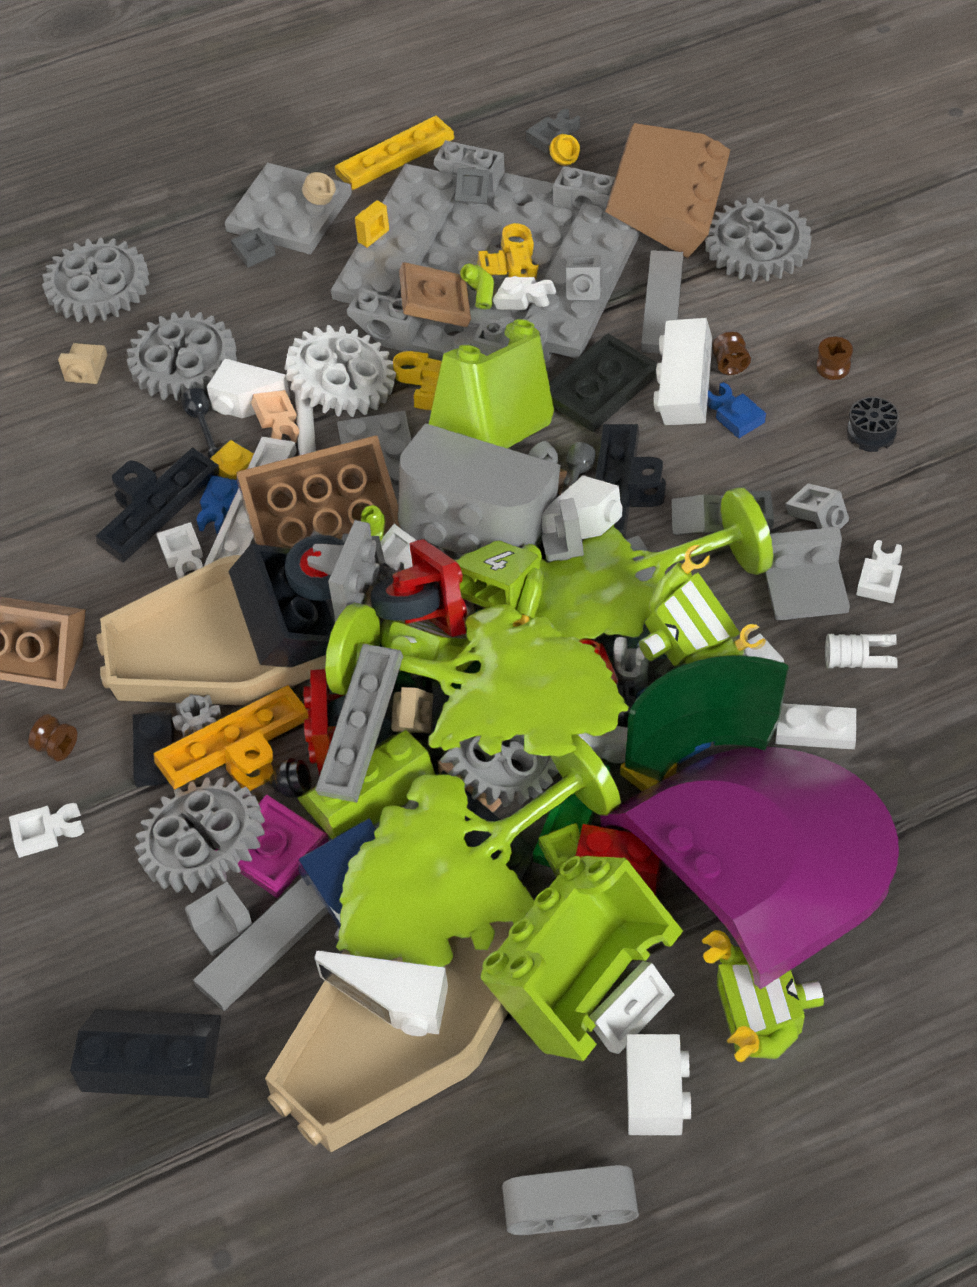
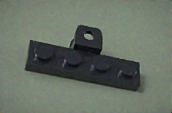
[595,424,666,538]
[95,447,220,563]

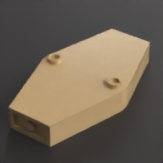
[97,555,380,706]
[265,921,513,1152]

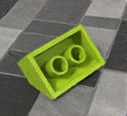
[298,730,435,839]

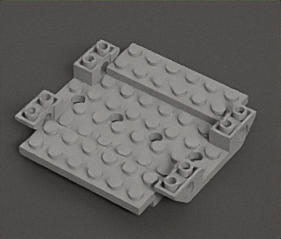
[331,140,641,361]

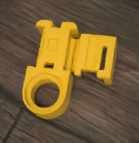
[477,223,539,280]
[393,351,442,410]

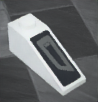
[315,951,448,1036]

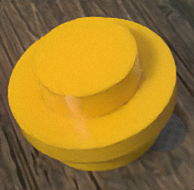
[549,134,580,166]

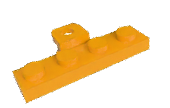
[154,685,308,791]

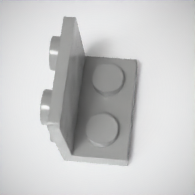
[764,527,850,620]

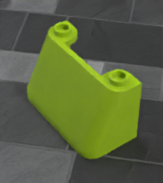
[429,319,554,448]

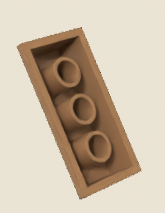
[0,597,86,690]

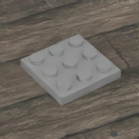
[225,162,352,254]

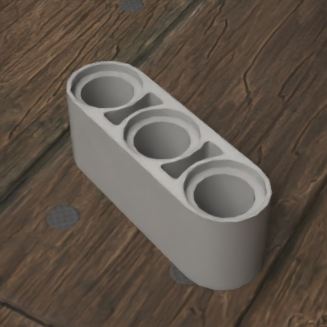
[502,1165,639,1235]

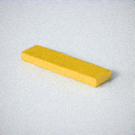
[335,115,454,190]

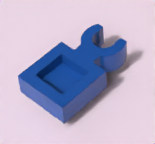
[707,382,766,439]
[197,476,239,534]

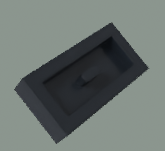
[132,710,174,787]

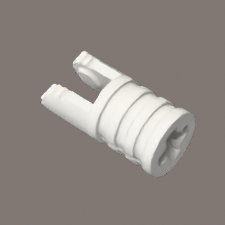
[825,634,897,668]
[614,637,649,695]

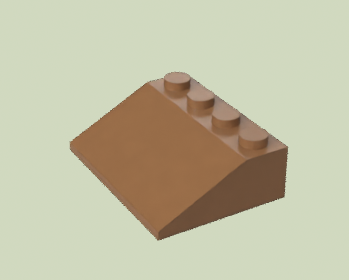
[605,123,730,258]
[236,435,401,549]

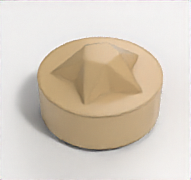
[302,172,336,205]

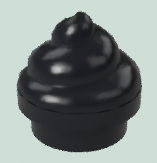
[269,758,311,798]

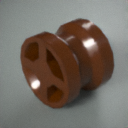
[712,331,751,375]
[816,336,853,380]
[28,714,78,762]

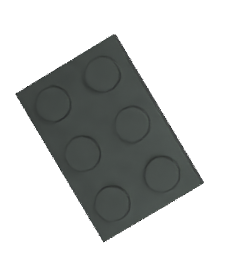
[549,333,657,432]

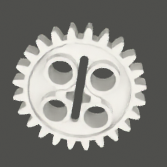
[284,325,396,417]

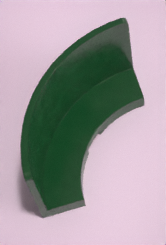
[625,655,789,781]

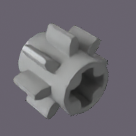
[172,694,222,737]

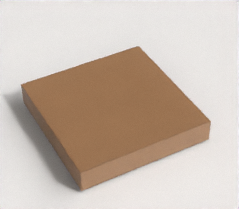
[399,262,471,327]

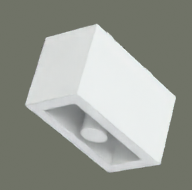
[626,1034,691,1135]

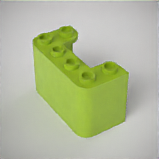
[480,856,683,1061]

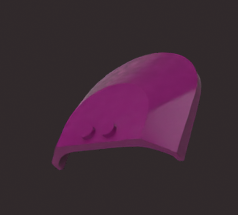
[600,747,899,989]

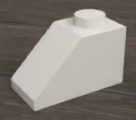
[207,359,290,418]
[542,476,622,539]

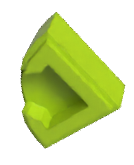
[539,823,580,877]

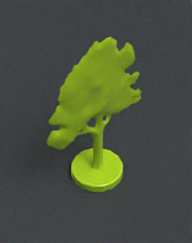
[529,487,773,640]
[325,602,629,757]
[336,734,621,967]

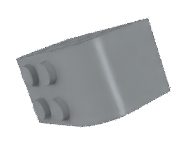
[398,423,560,554]

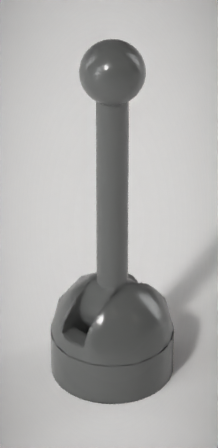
[566,442,596,490]

